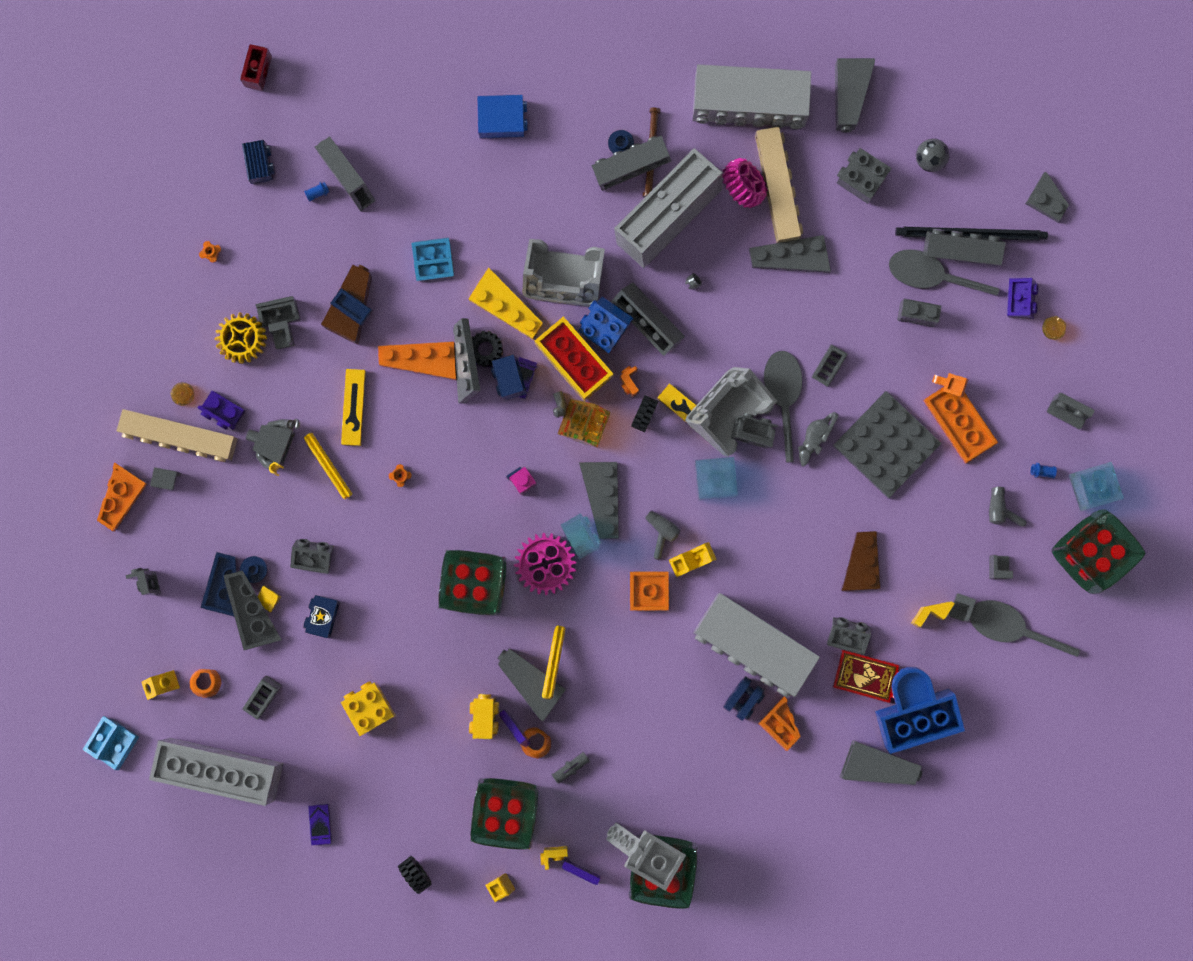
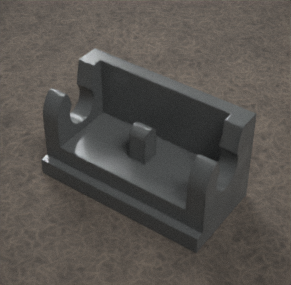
[255,296,300,328]

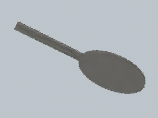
[889,249,999,296]
[764,351,802,463]
[970,600,1080,657]

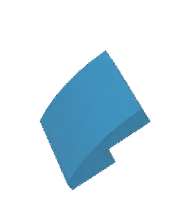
[411,238,454,281]
[83,716,139,771]

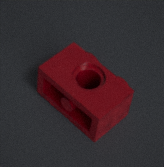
[240,44,272,91]

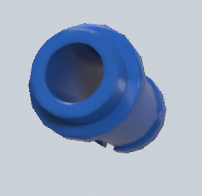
[304,182,330,202]
[1030,463,1057,479]

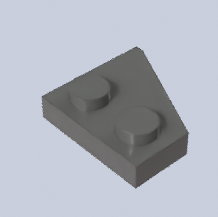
[1025,172,1069,223]

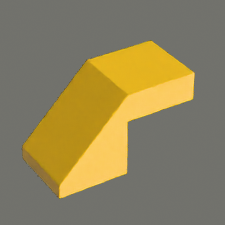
[669,542,716,577]
[911,601,955,627]

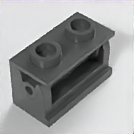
[731,413,778,448]

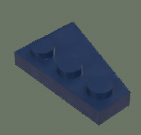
[200,552,236,617]

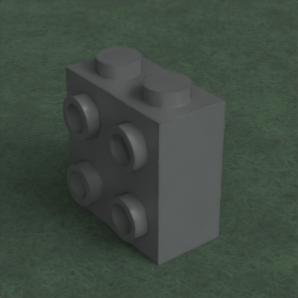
[837,148,892,204]

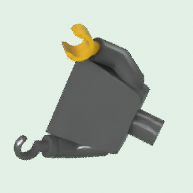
[246,419,300,476]

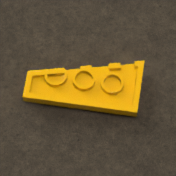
[469,267,543,340]

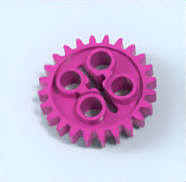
[514,533,577,595]

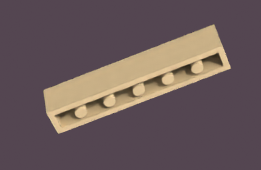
[755,127,803,243]
[117,409,238,463]

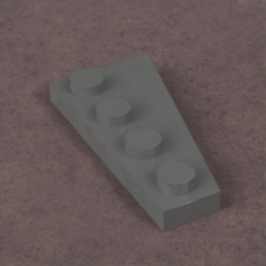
[749,235,831,273]
[453,318,480,403]
[223,571,282,651]

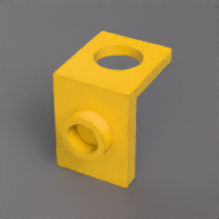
[141,670,180,700]

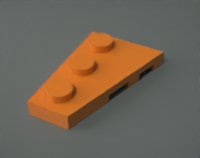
[97,462,147,532]

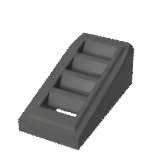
[812,344,848,387]
[242,675,281,720]

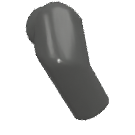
[553,391,567,418]

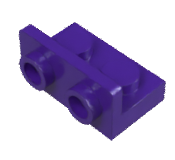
[1007,278,1039,319]
[198,391,245,430]

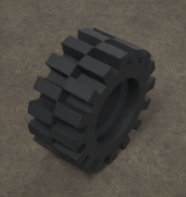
[472,331,503,367]
[631,395,659,433]
[398,856,432,894]

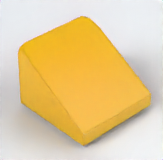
[257,586,282,613]
[485,873,515,902]

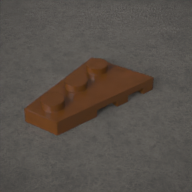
[841,531,880,591]

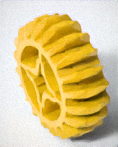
[215,312,267,364]

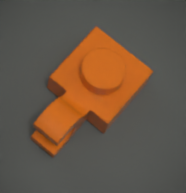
[932,373,969,397]

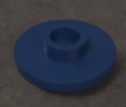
[608,130,634,154]
[240,556,267,583]

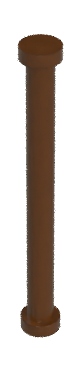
[642,107,661,198]

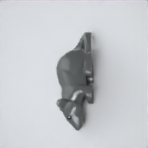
[798,412,839,467]

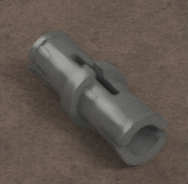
[551,752,590,785]

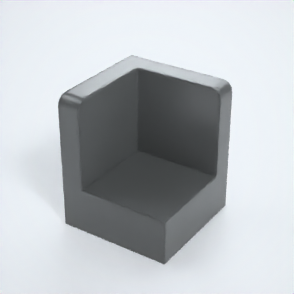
[268,320,295,350]
[150,467,181,490]
[989,555,1013,579]
[949,593,976,623]

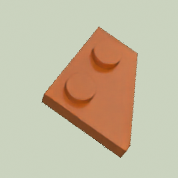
[758,696,801,751]

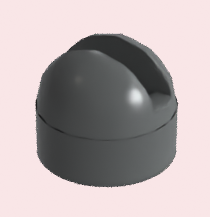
[685,273,702,290]

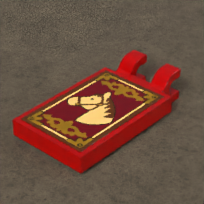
[832,650,899,703]

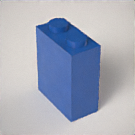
[477,95,528,138]

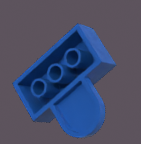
[875,667,965,754]

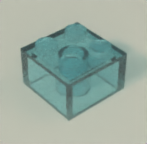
[694,457,738,501]
[1069,462,1124,511]
[561,513,601,560]

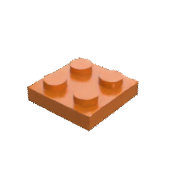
[630,571,669,611]

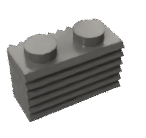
[897,298,942,327]

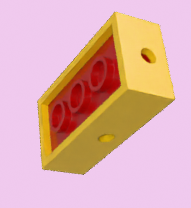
[534,316,614,402]

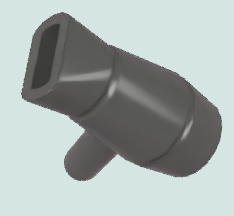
[989,487,1027,527]
[645,510,680,560]

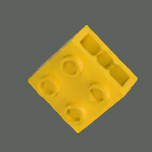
[340,681,396,736]
[469,694,499,739]

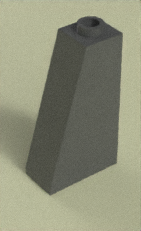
[835,58,875,133]
[315,136,376,212]
[497,648,566,721]
[839,740,923,785]

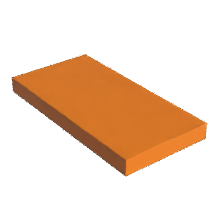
[923,387,998,464]

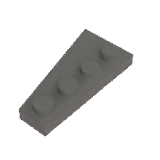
[579,462,619,539]

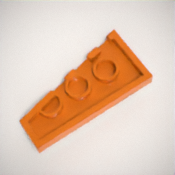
[378,342,456,380]

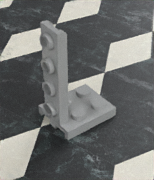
[606,823,686,891]

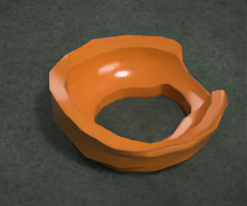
[189,669,222,698]
[520,727,551,759]

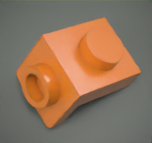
[620,366,639,398]

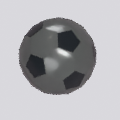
[916,138,950,172]

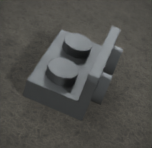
[1046,392,1095,429]
[290,539,334,574]
[125,568,161,596]
[827,617,871,655]

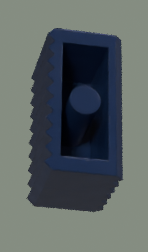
[242,140,275,184]

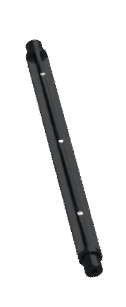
[895,226,1048,241]

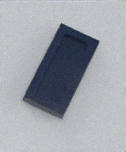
[330,288,373,326]

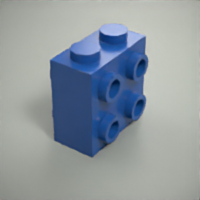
[578,296,633,353]

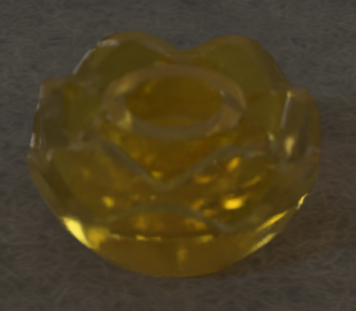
[1042,316,1066,340]
[170,382,194,406]

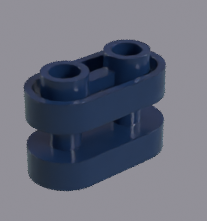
[723,676,765,721]

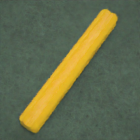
[304,433,352,499]
[542,625,566,700]

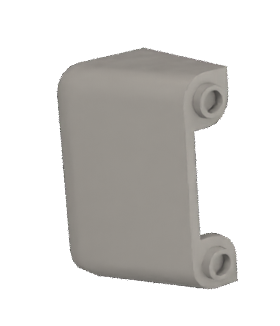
[522,239,605,307]
[685,367,777,457]

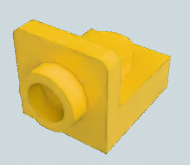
[540,846,568,870]

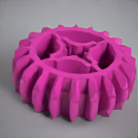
[722,158,768,208]

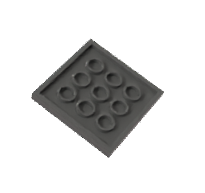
[833,391,942,498]

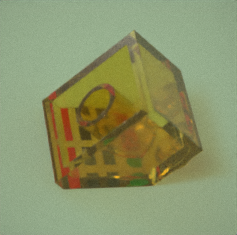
[557,399,611,448]

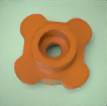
[199,241,221,263]
[389,464,412,487]

